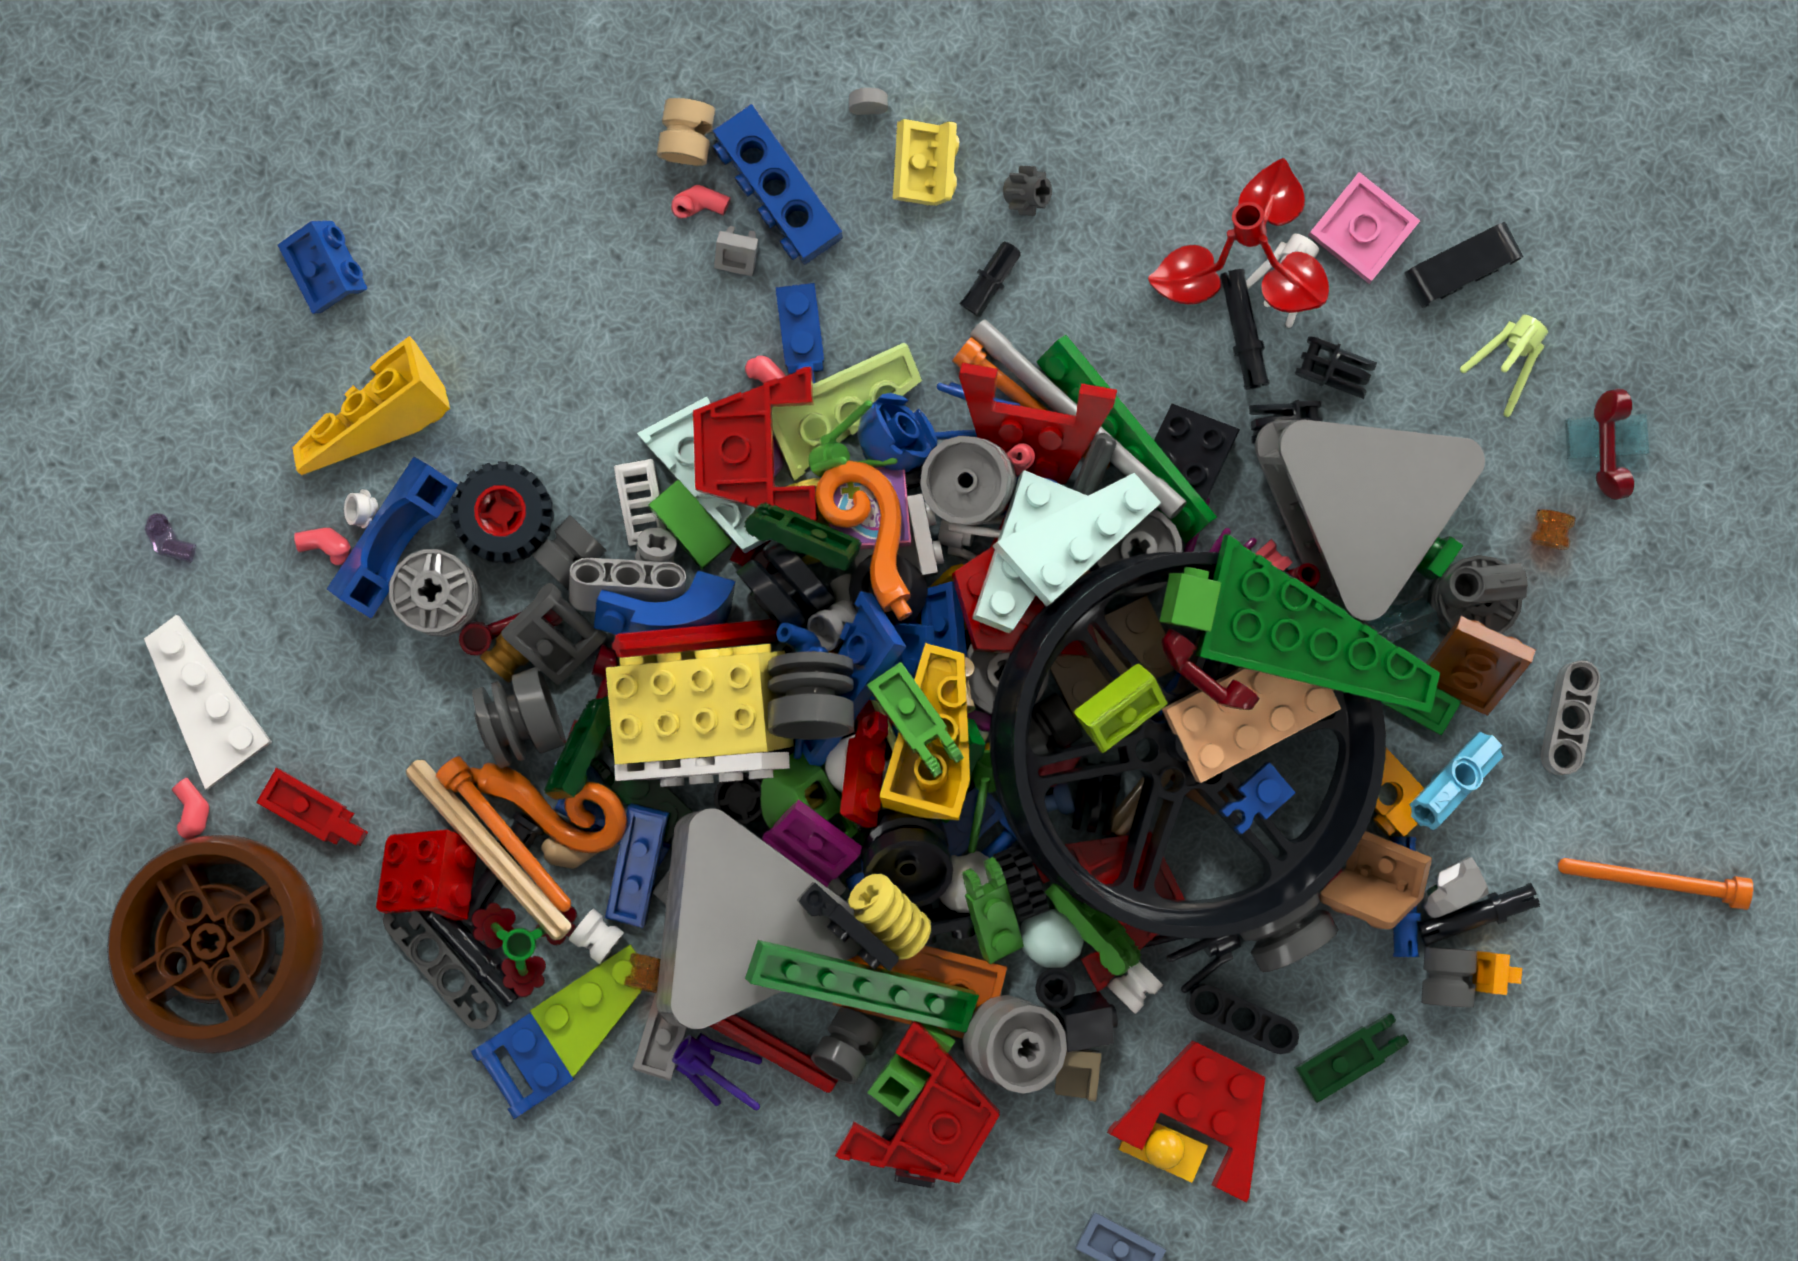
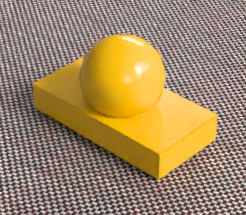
[1118,1122,1208,1183]

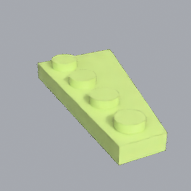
[772,343,922,481]

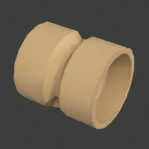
[657,98,715,166]

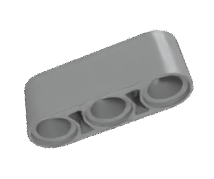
[568,558,686,612]
[1541,661,1600,775]

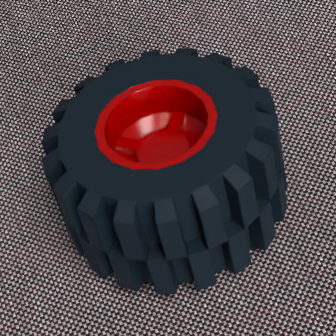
[450,461,554,564]

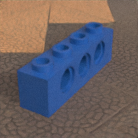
[712,104,843,265]

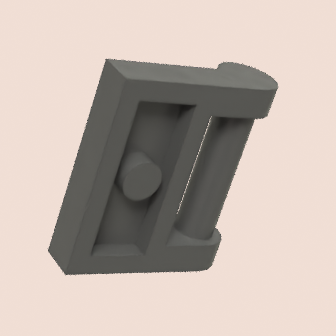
[501,583,607,685]

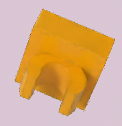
[1472,951,1522,995]

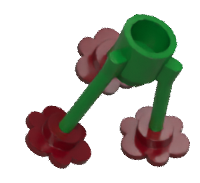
[472,902,577,997]

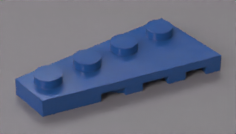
[795,591,906,766]

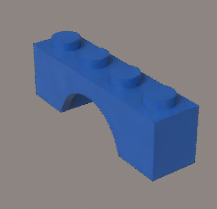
[327,457,458,618]

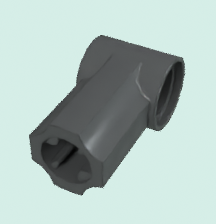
[1440,563,1528,609]

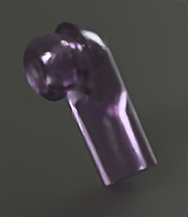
[145,513,197,563]

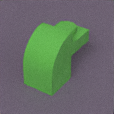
[867,1023,955,1117]

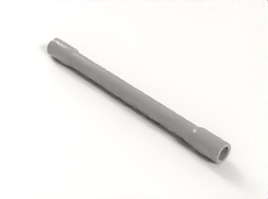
[970,319,1187,519]

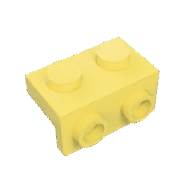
[893,119,959,206]

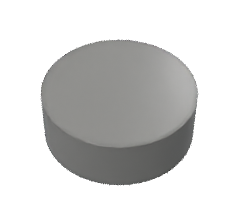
[849,88,888,115]

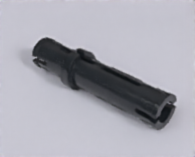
[1220,269,1270,390]
[1417,883,1540,947]
[426,912,520,1007]

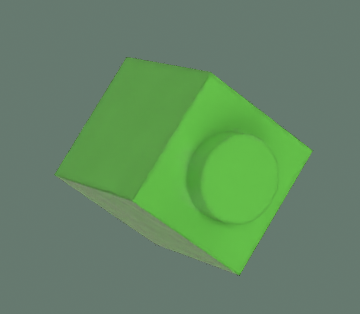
[1159,567,1221,632]

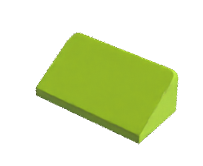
[1074,664,1168,753]

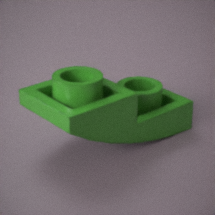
[649,479,732,569]

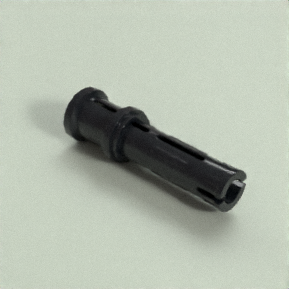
[461,811,545,928]

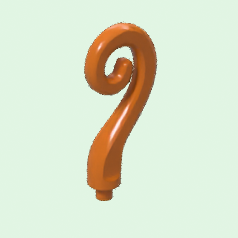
[815,461,913,621]
[470,762,627,853]

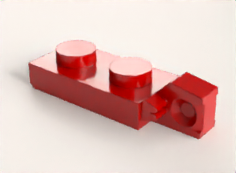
[840,711,888,828]
[256,768,368,846]

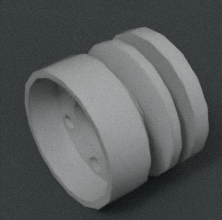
[389,549,481,637]

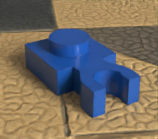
[1219,762,1296,834]

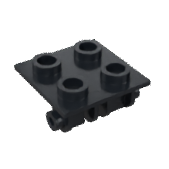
[1154,404,1240,501]

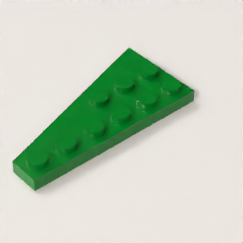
[1195,535,1440,713]

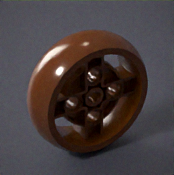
[107,835,324,1053]

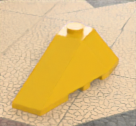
[292,336,450,475]
[879,643,970,820]

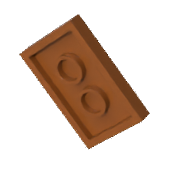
[1426,616,1536,716]

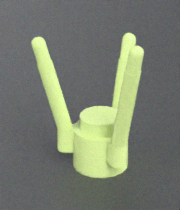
[1460,315,1548,417]

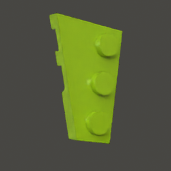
[530,944,653,1078]

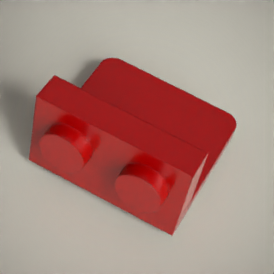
[376,829,477,921]

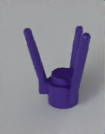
[672,1033,762,1111]

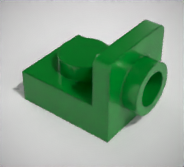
[1415,536,1464,580]

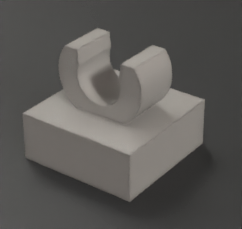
[714,226,758,276]

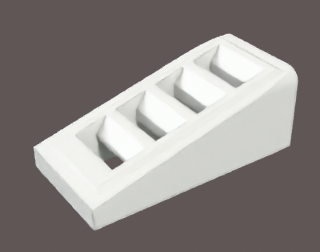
[614,459,666,546]

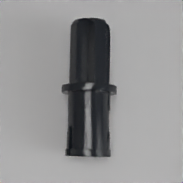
[959,241,1021,318]

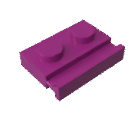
[762,799,862,887]

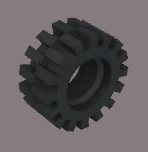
[993,844,1050,922]

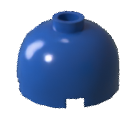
[858,393,937,472]

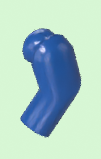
[776,623,829,653]

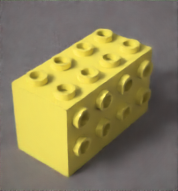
[606,644,794,764]

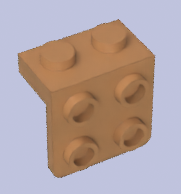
[1319,831,1432,929]

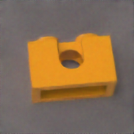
[1373,748,1424,837]

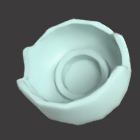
[1020,909,1084,968]

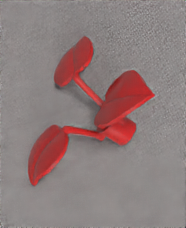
[1148,158,1329,313]

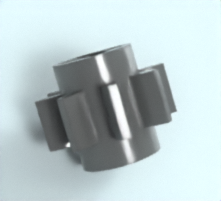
[1003,165,1052,216]

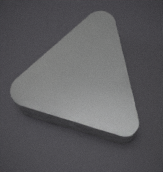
[1255,420,1485,621]
[656,809,864,1029]

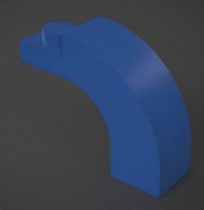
[594,571,736,654]

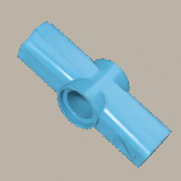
[1409,732,1503,830]

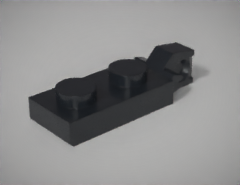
[797,882,899,971]

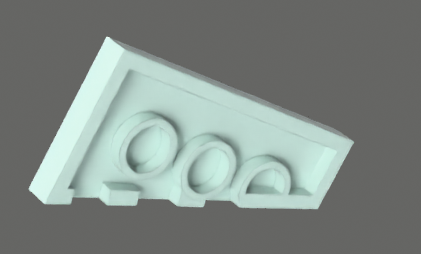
[637,397,771,553]
[972,470,1087,633]
[992,473,1161,607]

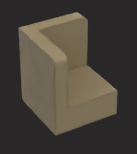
[1054,1049,1102,1102]

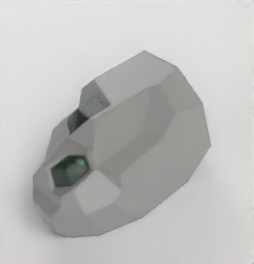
[1423,857,1489,918]

